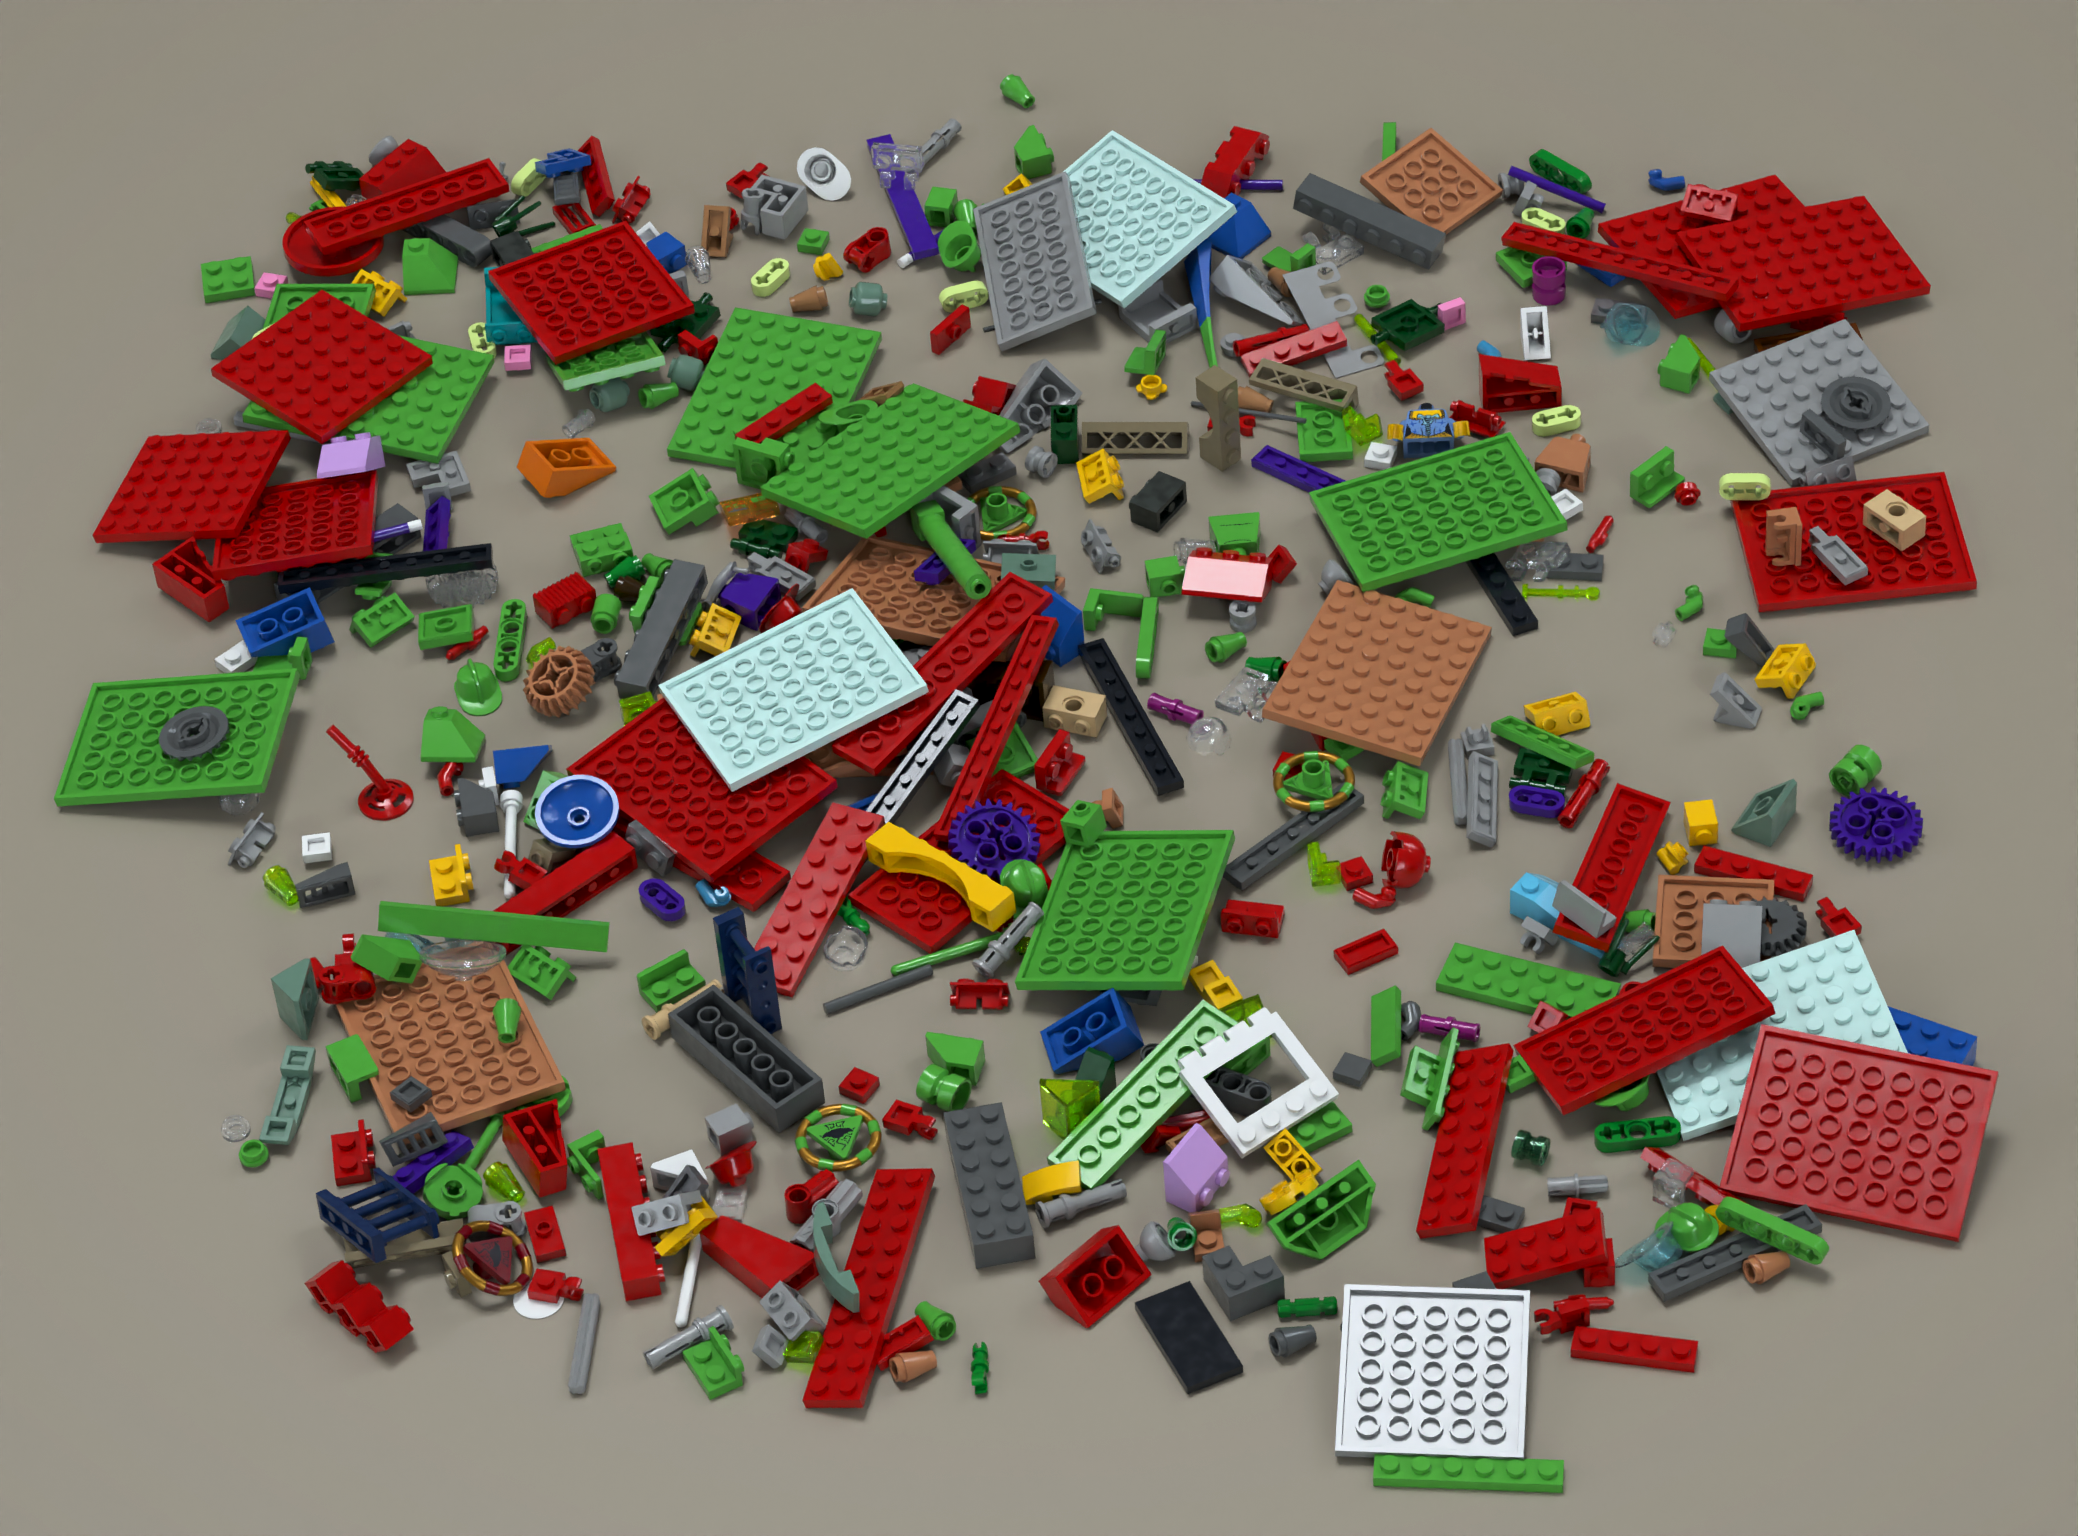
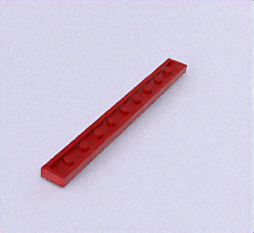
[1501,222,1740,302]
[933,615,1059,842]

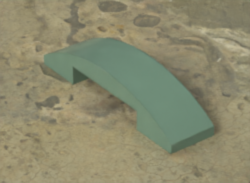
[259,1045,316,1145]
[813,1202,860,1313]

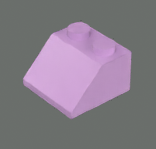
[317,432,386,479]
[1163,1123,1230,1212]

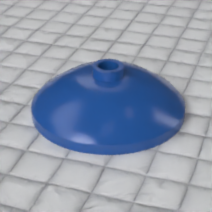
[535,775,620,848]

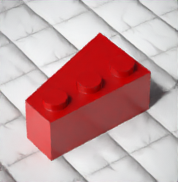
[1479,354,1562,413]
[152,536,230,623]
[502,1099,568,1198]

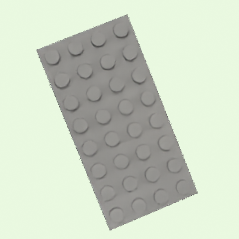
[973,171,1097,351]

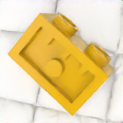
[351,269,407,317]
[1076,448,1124,504]
[689,603,742,657]
[1754,643,1816,699]
[1524,691,1591,736]
[429,844,474,907]
[655,1196,718,1256]

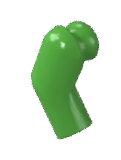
[1675,585,1703,621]
[1395,587,1435,608]
[1790,691,1824,720]

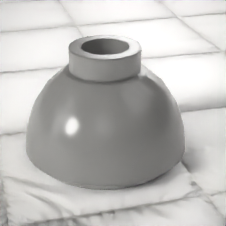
[369,136,398,165]
[1318,559,1355,595]
[1135,1221,1176,1261]

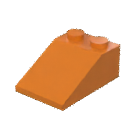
[517,438,617,498]

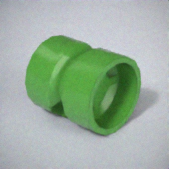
[1829,745,1882,797]
[916,1064,972,1112]

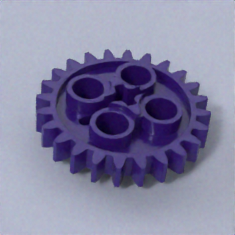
[1829,787,1923,863]
[948,799,1040,884]

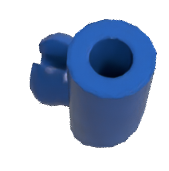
[1648,169,1685,191]

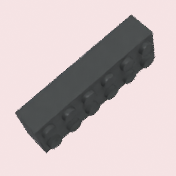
[668,985,825,1133]
[943,1102,1036,1269]

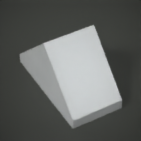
[1520,306,1551,361]
[650,1149,710,1202]

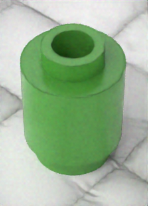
[591,594,622,634]

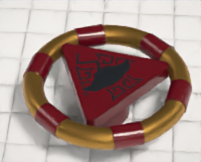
[452,1220,533,1296]

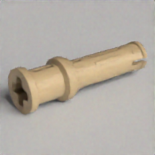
[642,979,724,1040]

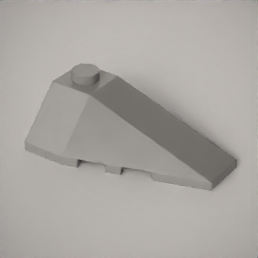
[1209,255,1304,326]
[999,359,1083,454]

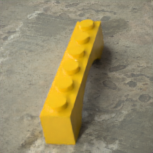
[865,822,1016,932]

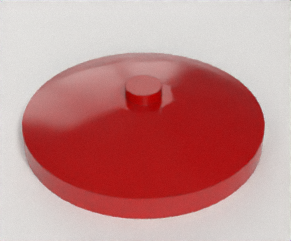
[282,206,384,277]

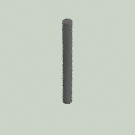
[823,964,933,1014]

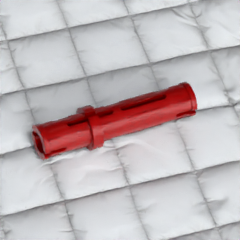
[1233,324,1310,357]
[1558,759,1610,829]

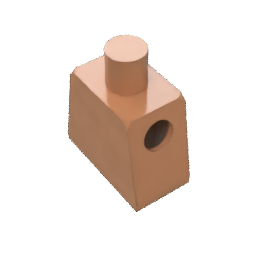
[1535,434,1591,493]

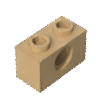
[1863,489,1926,551]
[1043,685,1107,738]

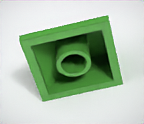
[402,238,459,295]
[421,706,486,762]

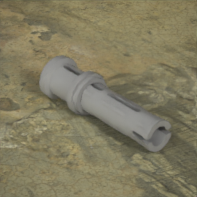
[972,902,1044,979]
[1035,1179,1127,1228]
[643,1305,734,1369]

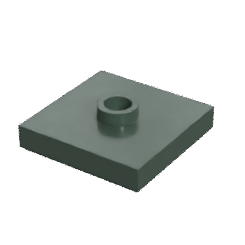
[1001,553,1056,590]

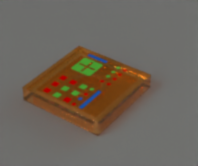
[719,493,781,527]

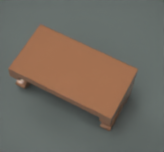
[1765,507,1802,566]

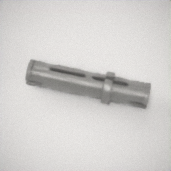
[905,118,962,174]

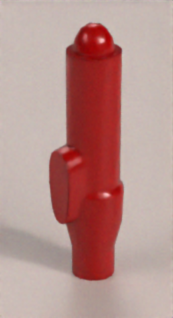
[1586,515,1614,553]
[446,625,489,660]
[1553,1294,1614,1311]

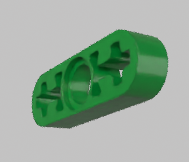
[1529,149,1592,195]
[1594,1116,1681,1153]

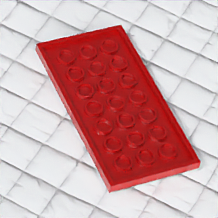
[848,769,1069,954]
[1513,945,1776,1116]

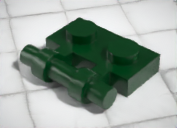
[305,161,364,191]
[730,516,799,559]
[1509,748,1574,798]

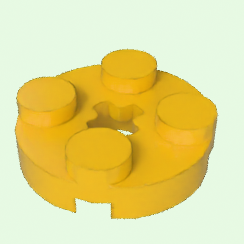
[1259,1168,1319,1215]

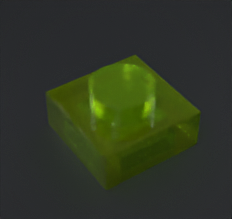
[783,1331,824,1364]

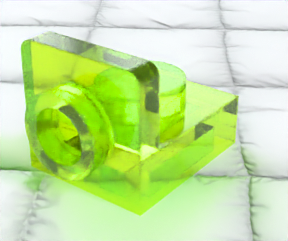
[1341,406,1383,446]
[619,691,657,726]
[1307,842,1341,887]

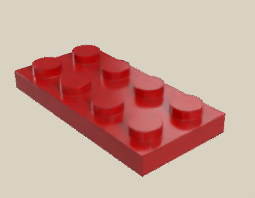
[1484,1207,1608,1289]

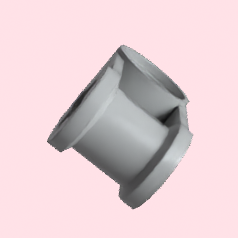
[468,1201,527,1242]

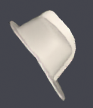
[797,147,851,201]

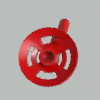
[326,724,414,821]

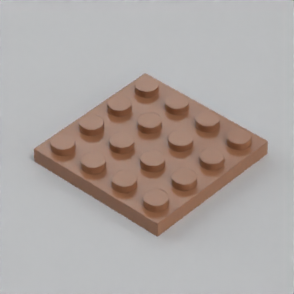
[1360,128,1503,235]
[1653,875,1774,968]

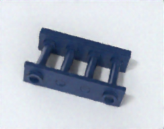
[713,906,782,1034]
[316,1167,440,1263]

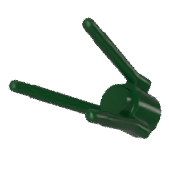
[491,196,555,237]
[1597,913,1660,978]

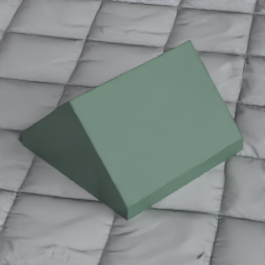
[210,306,266,360]
[1731,778,1797,847]
[271,958,319,1040]

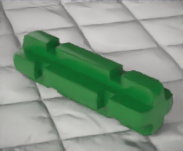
[1277,1296,1338,1318]

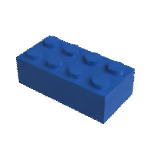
[1888,1006,1977,1066]

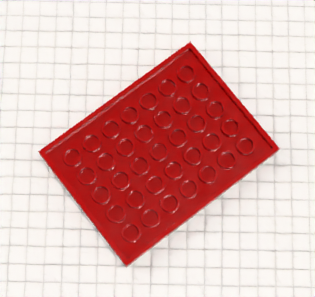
[1597,175,1805,319]
[1675,196,1931,332]
[1730,472,1977,613]
[566,697,838,883]
[1719,1024,1999,1242]

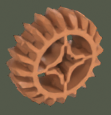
[523,646,595,718]

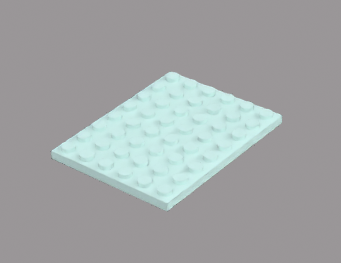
[1063,130,1237,308]
[658,588,929,792]
[1656,930,1908,1141]

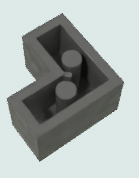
[1202,1245,1285,1321]

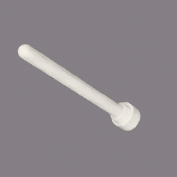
[500,790,523,899]
[675,1209,713,1328]

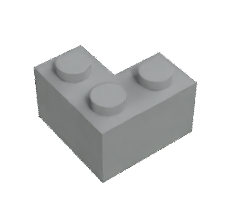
[751,175,809,240]

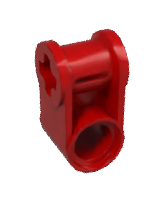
[843,227,891,273]
[318,963,376,1004]

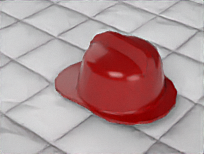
[759,583,802,633]
[705,1141,757,1188]

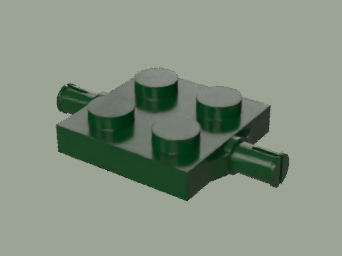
[650,292,721,353]
[1371,299,1445,352]

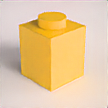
[1683,799,1718,846]

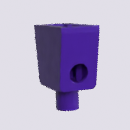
[717,573,781,631]

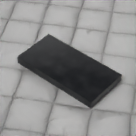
[1135,1281,1243,1394]

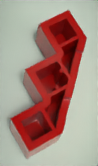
[1201,126,1270,198]
[963,376,1016,416]
[305,1260,414,1353]

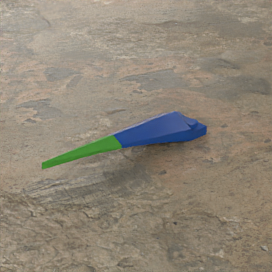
[1184,236,1218,368]

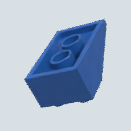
[235,587,335,657]
[1040,988,1144,1074]

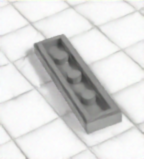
[1466,751,1498,848]

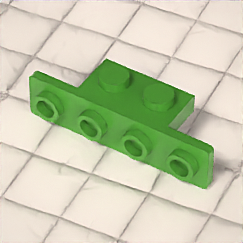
[1400,1027,1460,1131]

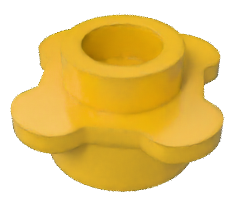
[1136,375,1167,400]

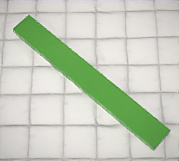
[378,901,610,952]

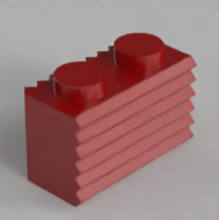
[533,571,596,629]

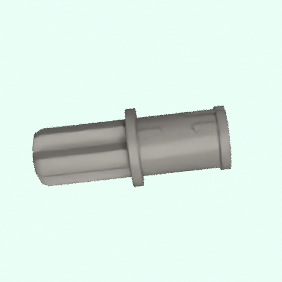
[784,507,829,545]
[1547,1173,1608,1198]

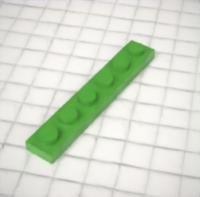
[1373,1454,1564,1493]

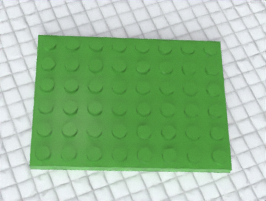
[667,307,882,468]
[242,335,494,464]
[760,383,1020,539]
[1309,432,1568,592]
[54,668,300,807]
[1015,830,1235,991]

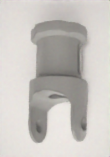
[740,188,764,235]

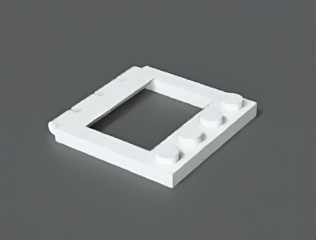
[1178,1007,1339,1158]

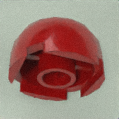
[1381,831,1431,889]

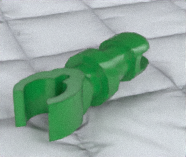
[837,896,870,937]
[971,1342,989,1394]

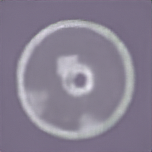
[419,940,506,981]

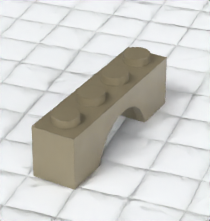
[1196,365,1241,472]

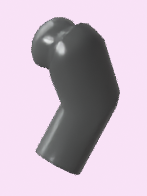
[1401,1001,1421,1041]

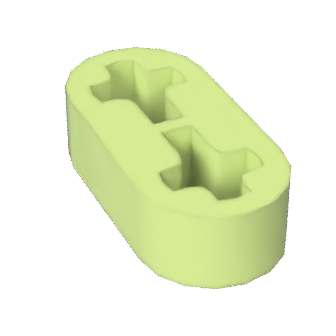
[511,158,546,197]
[1522,207,1566,234]
[751,258,790,297]
[939,280,989,313]
[468,322,497,358]
[1532,405,1581,437]
[1719,473,1771,500]

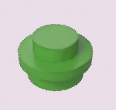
[1364,285,1390,308]
[239,1139,269,1167]

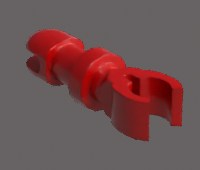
[997,531,1049,550]

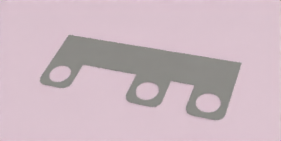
[1283,262,1384,378]

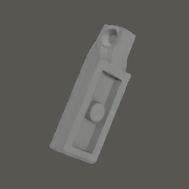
[1808,526,1868,585]
[747,552,816,601]

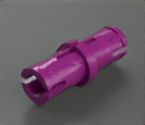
[1147,693,1204,727]
[1419,1014,1481,1042]

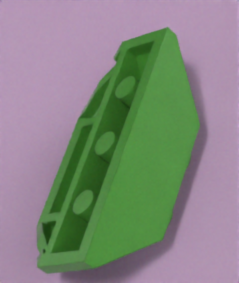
[1266,1159,1376,1261]

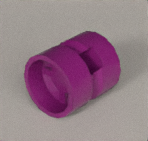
[1532,256,1566,306]

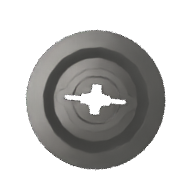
[1821,376,1891,433]
[159,706,230,761]
[1751,896,1807,956]

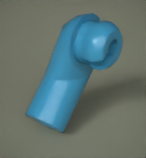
[1477,340,1502,357]
[695,879,731,907]

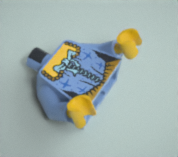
[1387,403,1470,459]

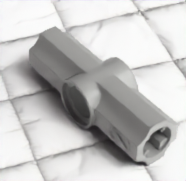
[790,1179,863,1253]

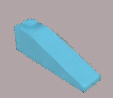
[1510,872,1622,958]

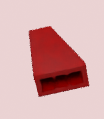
[700,1215,820,1298]

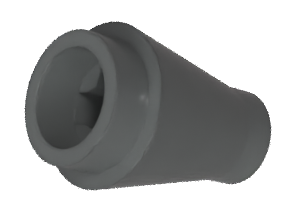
[1268,1324,1317,1358]

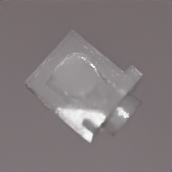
[1653,1158,1694,1208]

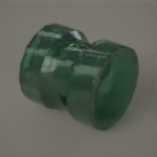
[1511,1129,1551,1167]

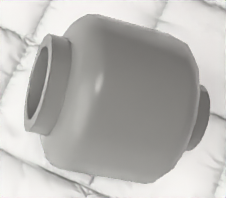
[1714,309,1753,344]

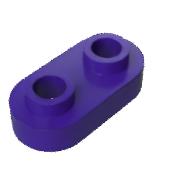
[1509,785,1565,818]
[639,878,686,921]

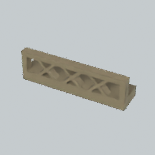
[1249,358,1359,413]
[1082,422,1189,454]
[344,1218,467,1268]

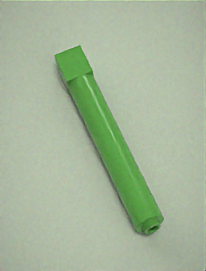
[910,500,992,599]

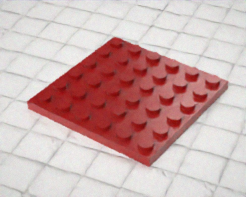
[488,221,695,365]
[211,290,433,444]
[93,430,291,543]
[212,469,378,581]

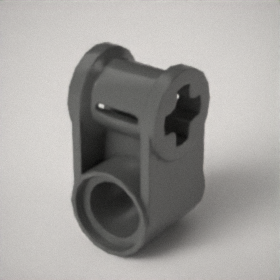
[581,638,622,683]

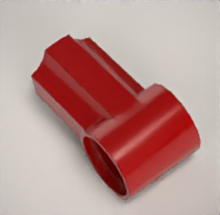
[784,1169,839,1224]

